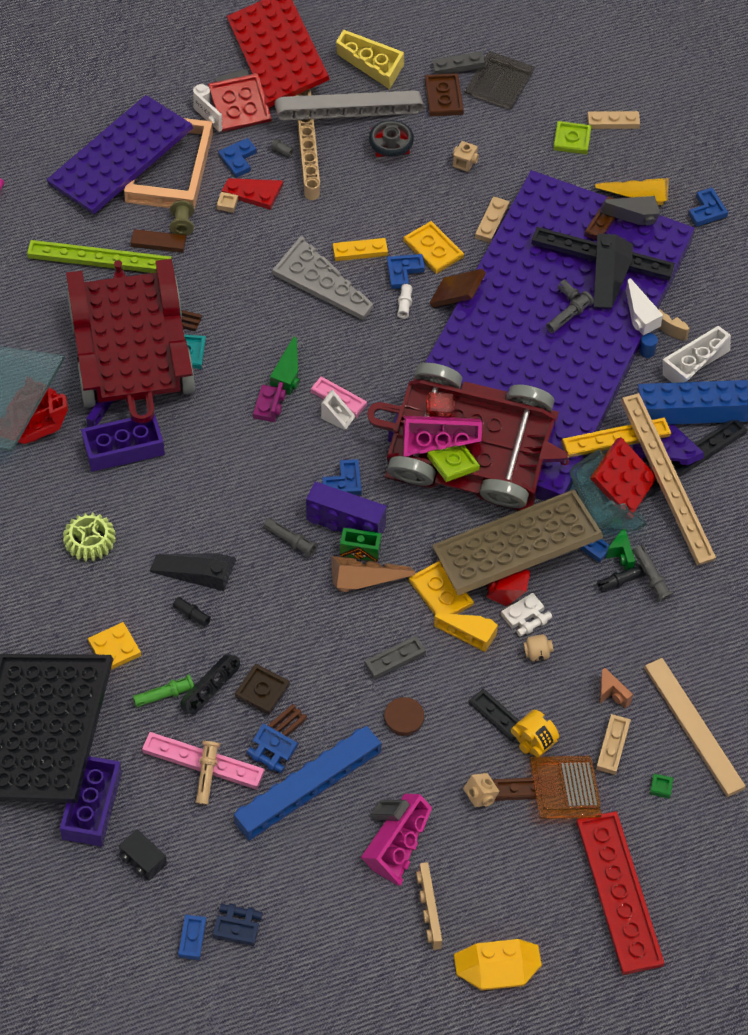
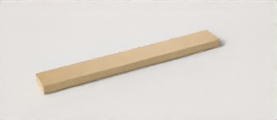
[644,658,746,797]

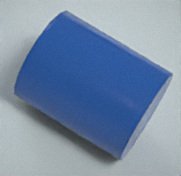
[639,333,658,358]

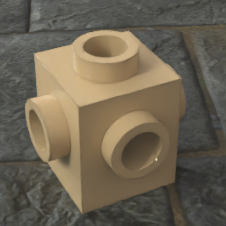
[453,141,479,172]
[463,773,500,807]

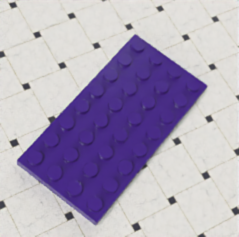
[46,95,193,215]

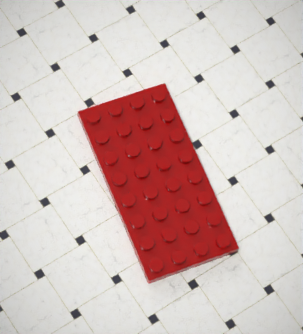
[227,0,330,108]

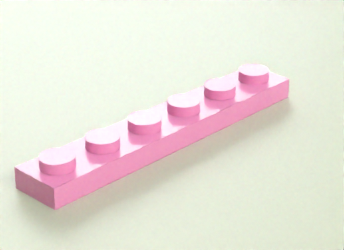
[142,732,264,790]

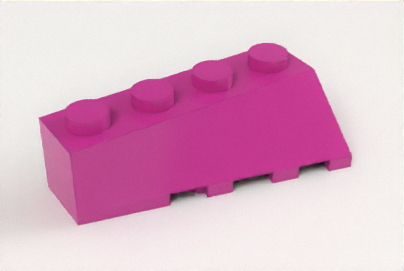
[403,416,482,457]
[361,794,432,886]

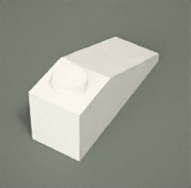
[626,278,663,335]

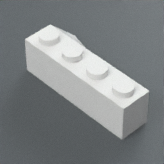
[662,326,731,383]

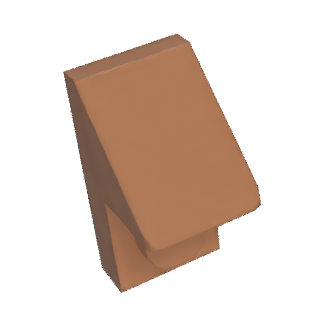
[599,668,633,708]

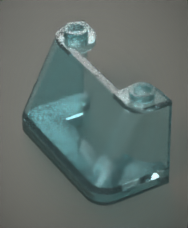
[570,449,647,531]

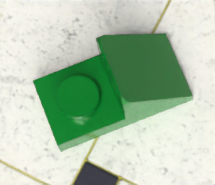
[606,529,635,570]

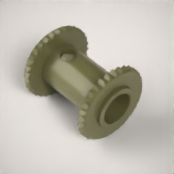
[169,200,195,236]

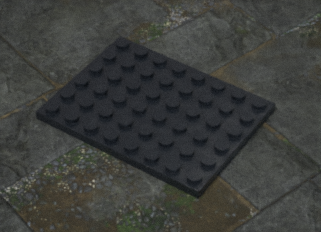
[0,654,113,803]

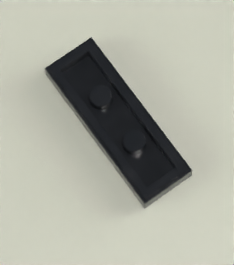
[469,688,520,742]

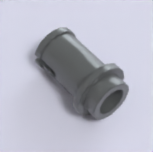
[271,139,294,158]
[558,280,580,301]

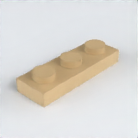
[587,111,640,129]
[475,196,510,243]
[596,714,631,775]

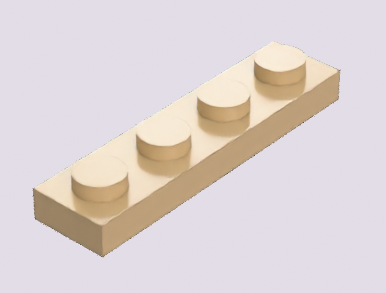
[416,862,442,950]

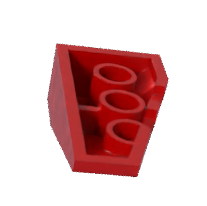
[487,569,530,606]

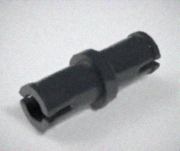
[173,597,211,627]

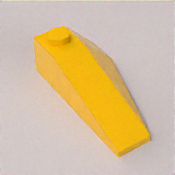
[595,178,669,205]

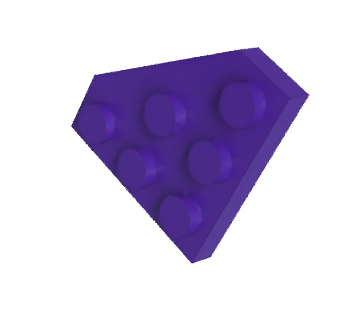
[629,424,704,465]

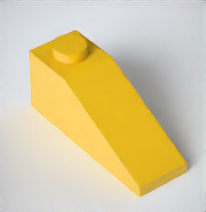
[434,613,498,652]

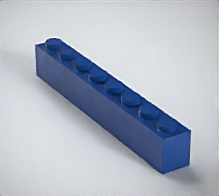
[234,726,382,841]

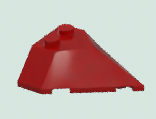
[0,377,68,444]

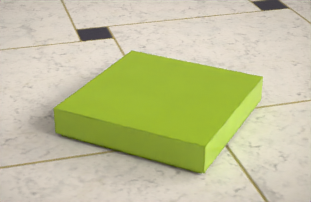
[553,121,591,155]
[427,445,480,482]

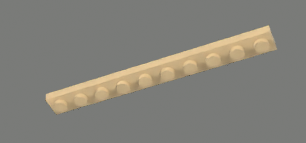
[621,393,716,566]

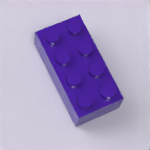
[81,414,165,472]
[306,481,387,536]
[60,756,122,847]

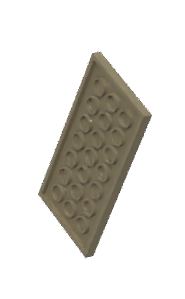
[432,490,603,595]

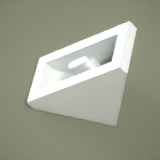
[321,390,355,430]

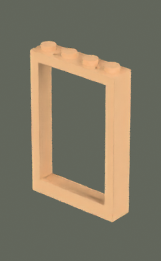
[124,118,213,210]

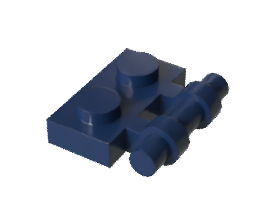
[213,903,263,946]

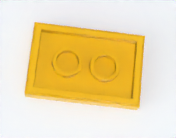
[403,221,464,274]
[409,561,474,615]

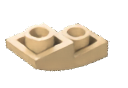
[659,309,690,341]

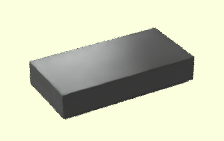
[370,800,410,821]

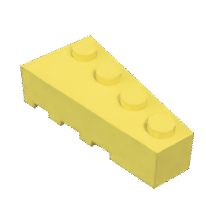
[336,30,404,90]

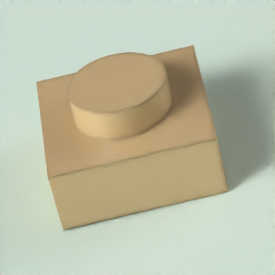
[217,192,238,213]

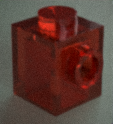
[426,392,455,417]

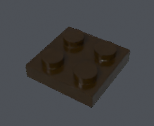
[235,663,290,715]

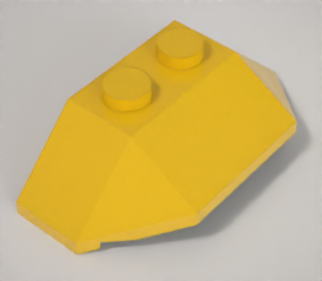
[454,939,542,990]

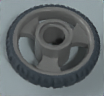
[369,120,414,157]

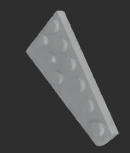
[272,235,373,320]

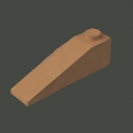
[331,556,415,592]

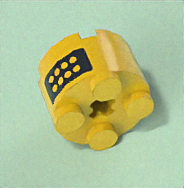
[510,710,559,758]

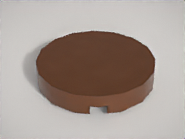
[384,697,424,736]

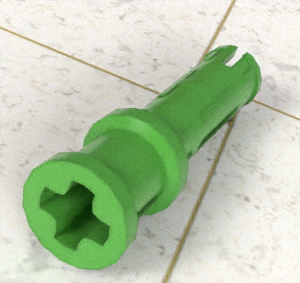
[133,674,194,708]

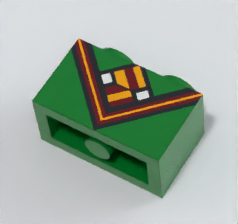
[340,528,382,562]

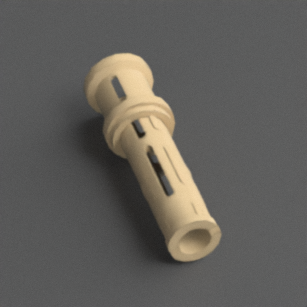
[195,741,220,805]

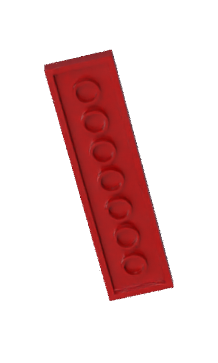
[576,811,665,975]

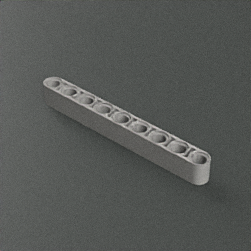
[274,91,424,120]

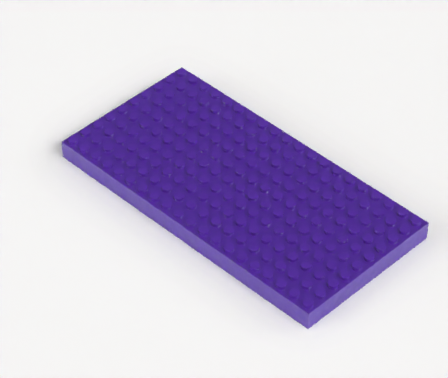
[388,170,695,501]

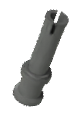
[546,291,594,333]
[263,518,318,558]
[632,544,673,602]

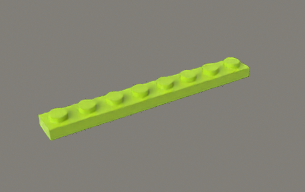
[27,240,171,273]

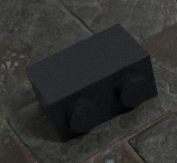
[119,829,167,881]

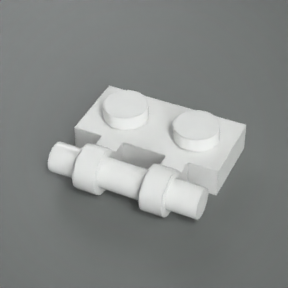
[501,593,552,637]

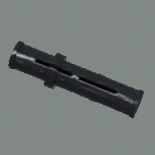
[597,565,645,592]

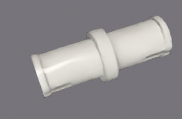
[397,284,412,319]

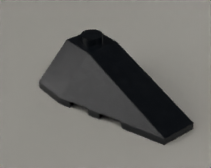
[150,553,236,591]

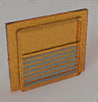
[530,756,602,819]

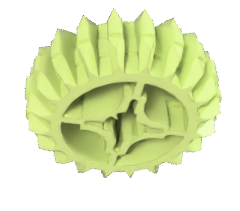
[63,512,116,562]

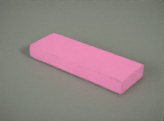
[311,376,367,418]

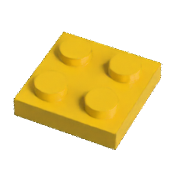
[88,622,141,670]

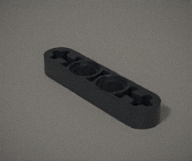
[180,654,240,714]

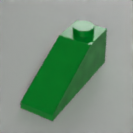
[270,336,300,395]

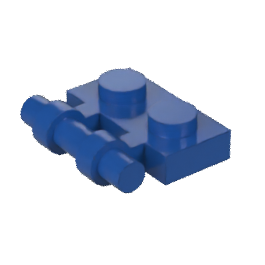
[246,723,299,774]

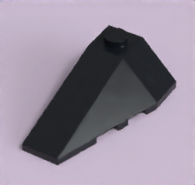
[594,234,633,309]

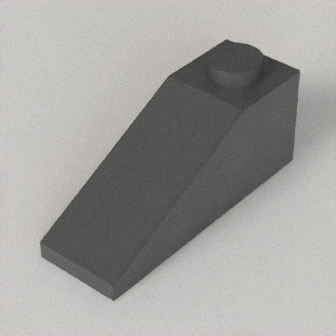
[600,196,660,225]

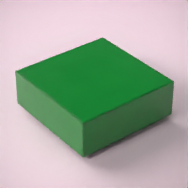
[650,774,674,799]

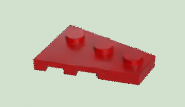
[222,178,283,210]

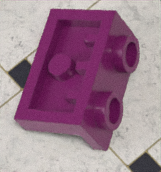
[253,382,286,422]

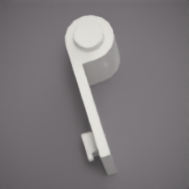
[193,84,222,132]

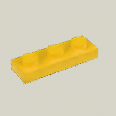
[333,238,388,261]

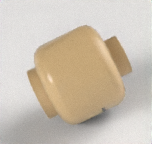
[524,634,554,662]

